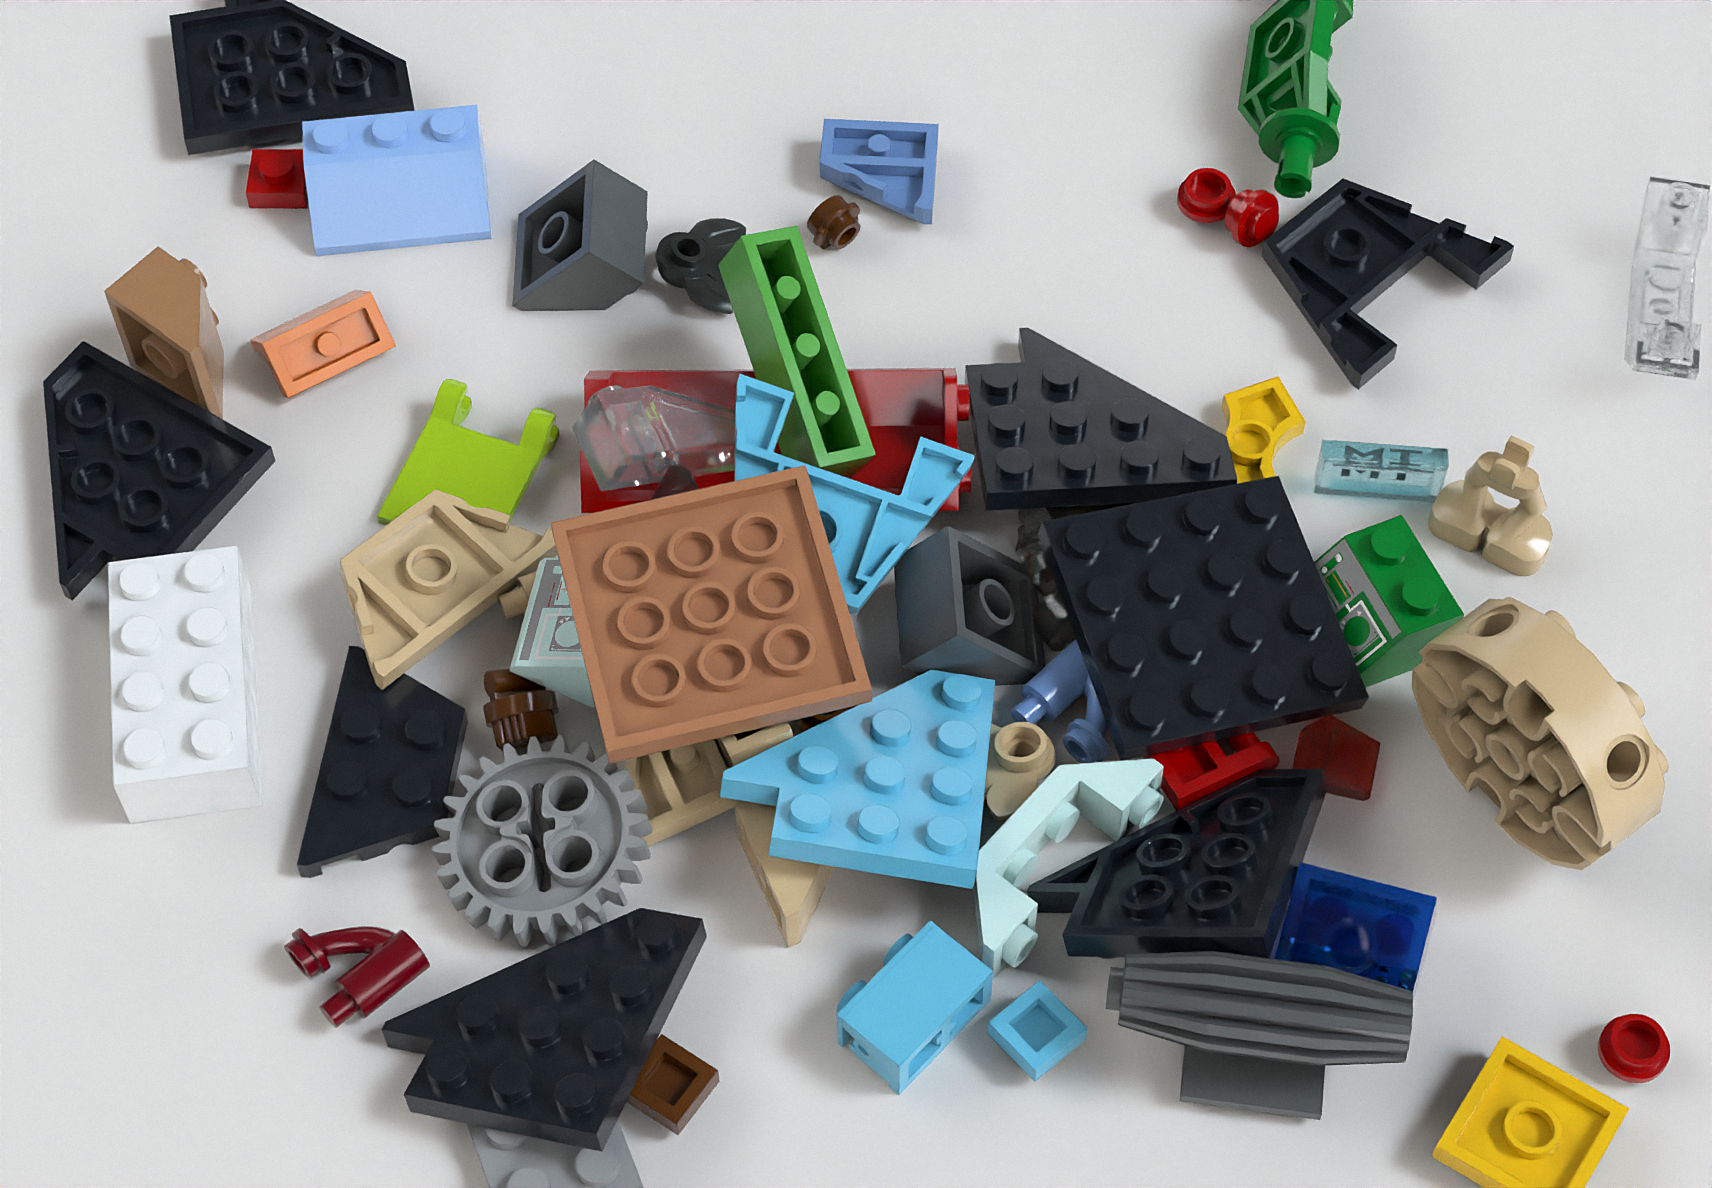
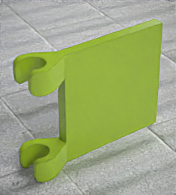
[377,379,560,525]

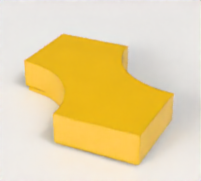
[1222,376,1306,484]

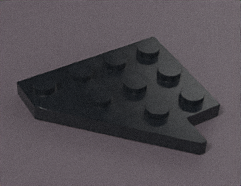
[964,328,1238,511]
[381,908,707,1152]

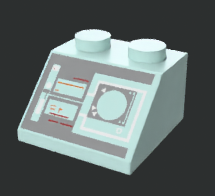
[509,558,595,709]

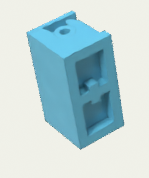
[836,920,993,1095]

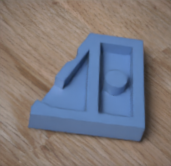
[819,118,939,225]

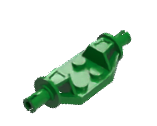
[1238,0,1353,199]

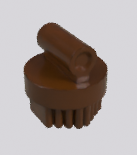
[483,668,559,751]

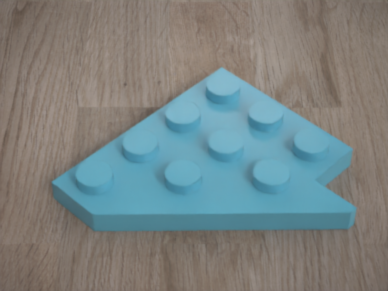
[720,670,995,889]

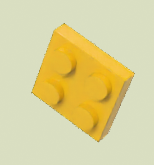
[1432,1036,1629,1188]

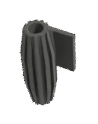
[1105,951,1413,1120]

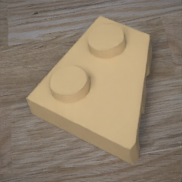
[624,739,743,847]

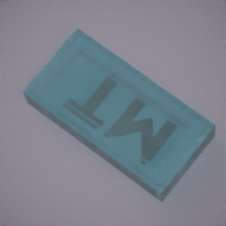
[1314,439,1449,503]

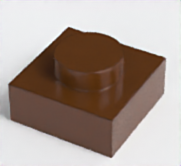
[627,1034,720,1135]

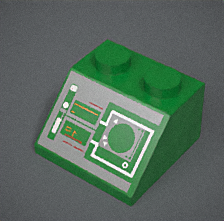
[1314,515,1464,688]

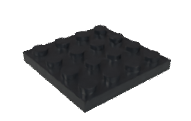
[1038,476,1369,761]

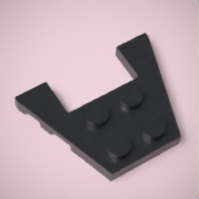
[1262,178,1514,390]

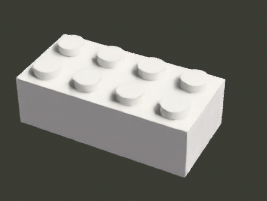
[108,545,263,824]

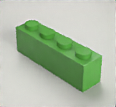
[718,225,876,479]

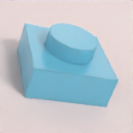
[988,980,1087,1082]

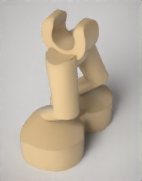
[1428,435,1553,576]

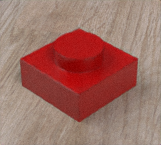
[245,149,308,209]

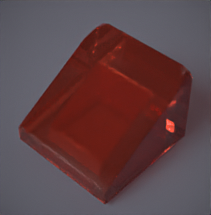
[1292,714,1381,801]

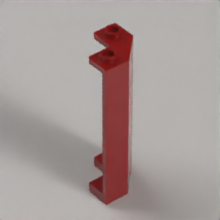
[579,368,971,513]

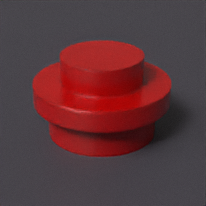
[1177,168,1236,223]
[1225,189,1279,247]
[1598,1014,1670,1083]

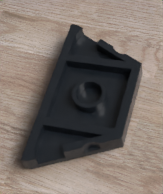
[297,646,468,878]

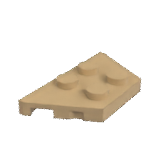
[340,489,558,690]

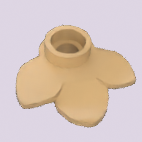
[983,722,1055,821]

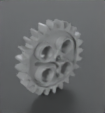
[432,735,652,947]

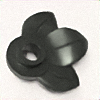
[655,218,746,314]

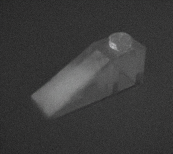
[572,385,783,491]

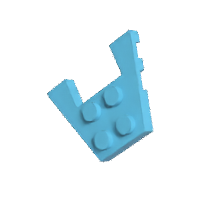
[734,374,975,616]

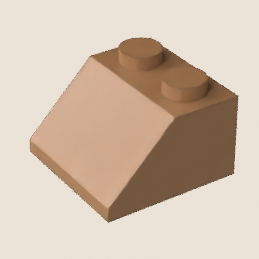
[104,246,224,419]

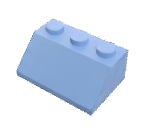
[302,105,491,256]

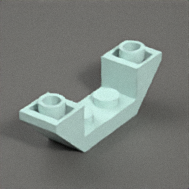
[972,759,1164,981]

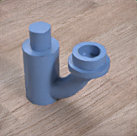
[1011,639,1110,764]

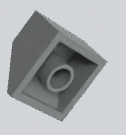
[512,159,648,311]
[894,526,1045,686]

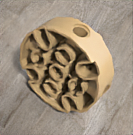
[1412,597,1669,870]

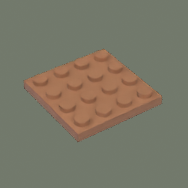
[551,465,872,764]

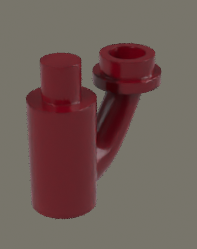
[284,926,430,1028]

